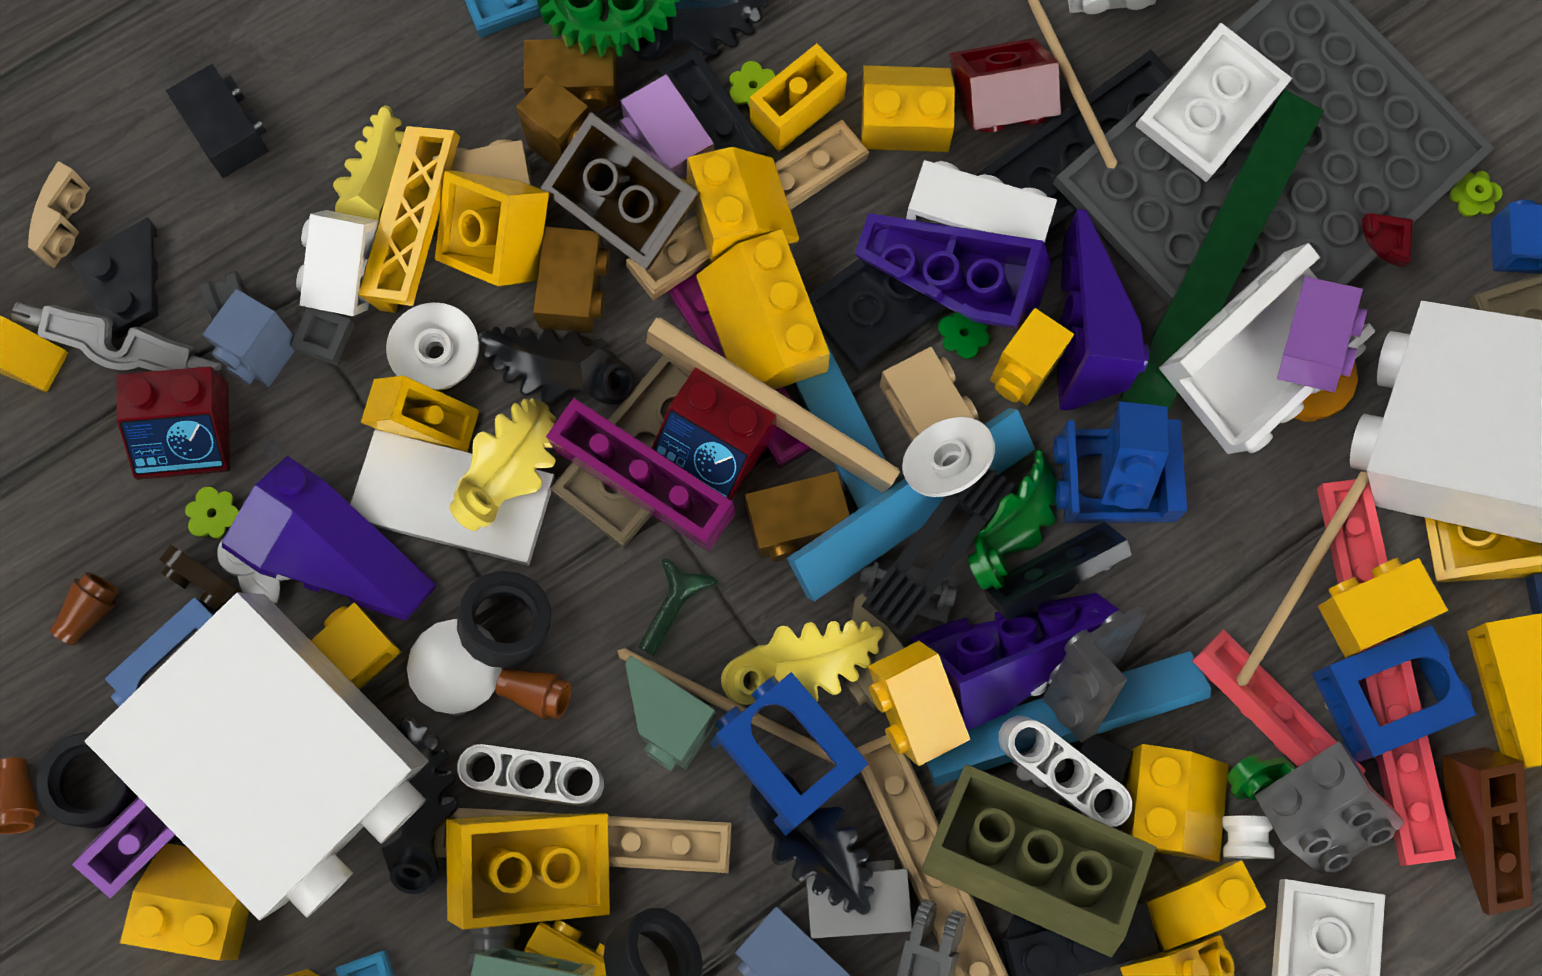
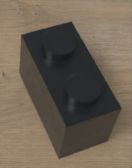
[165,63,269,178]

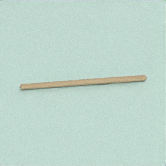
[1027,0,1118,168]
[1236,471,1369,686]
[617,648,834,764]

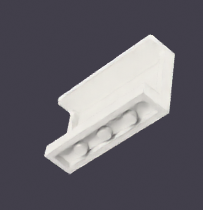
[1159,243,1375,454]

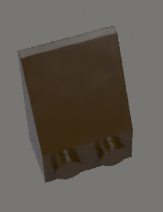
[540,112,701,270]

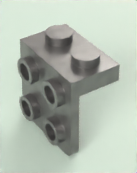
[1043,606,1146,742]
[1255,741,1404,874]

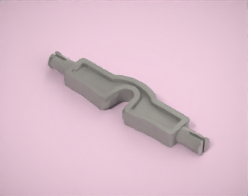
[11,301,221,375]

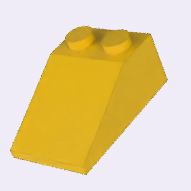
[1425,518,1542,583]
[446,813,610,930]

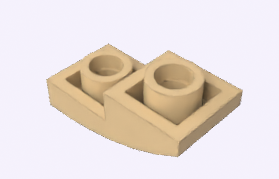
[28,161,90,268]

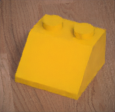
[861,65,955,152]
[686,147,799,263]
[435,170,549,286]
[1122,744,1229,863]
[120,843,249,961]

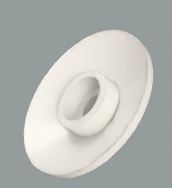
[386,302,479,391]
[902,417,995,497]

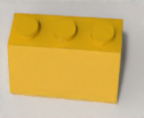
[696,229,830,390]

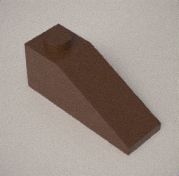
[1442,747,1532,915]

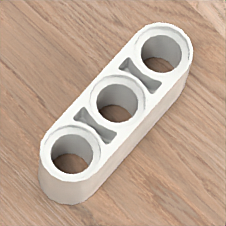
[998,716,1132,827]
[457,744,604,807]

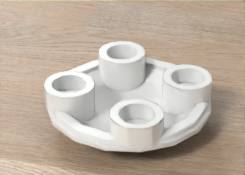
[407,619,504,716]

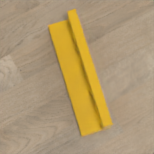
[358,126,460,313]

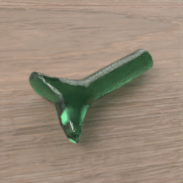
[637,559,718,657]

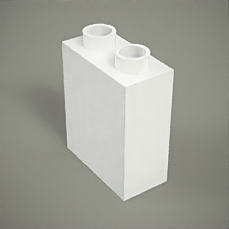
[1350,301,1542,543]
[84,592,429,921]

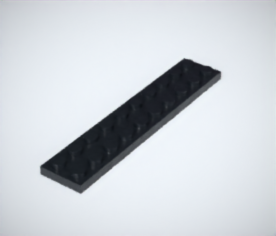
[808,49,1174,374]

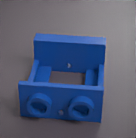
[1053,419,1187,523]
[1312,624,1477,762]
[709,672,869,836]

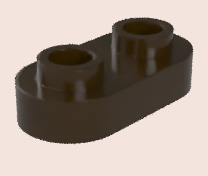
[159,544,243,611]

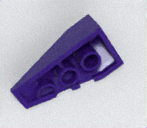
[1057,209,1149,411]
[855,213,1052,330]
[222,456,436,621]
[910,593,1125,730]

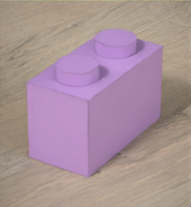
[619,74,714,180]

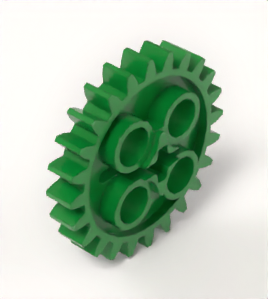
[537,0,680,57]

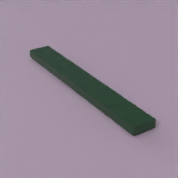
[1118,89,1324,411]

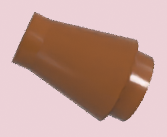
[50,572,119,646]
[496,668,572,720]
[0,757,40,834]

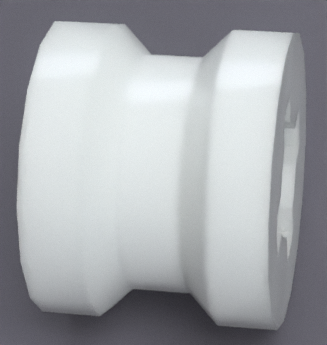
[1222,816,1275,859]

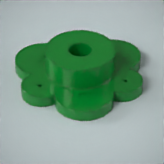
[938,312,990,359]

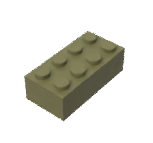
[921,764,1157,957]

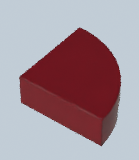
[1362,213,1413,267]

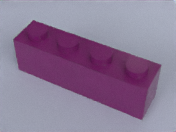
[546,398,736,552]

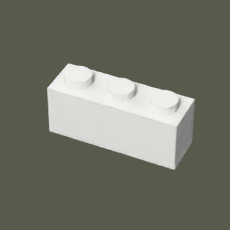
[906,160,1057,242]

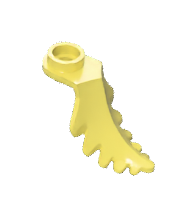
[333,105,405,220]
[449,398,556,531]
[721,620,884,705]

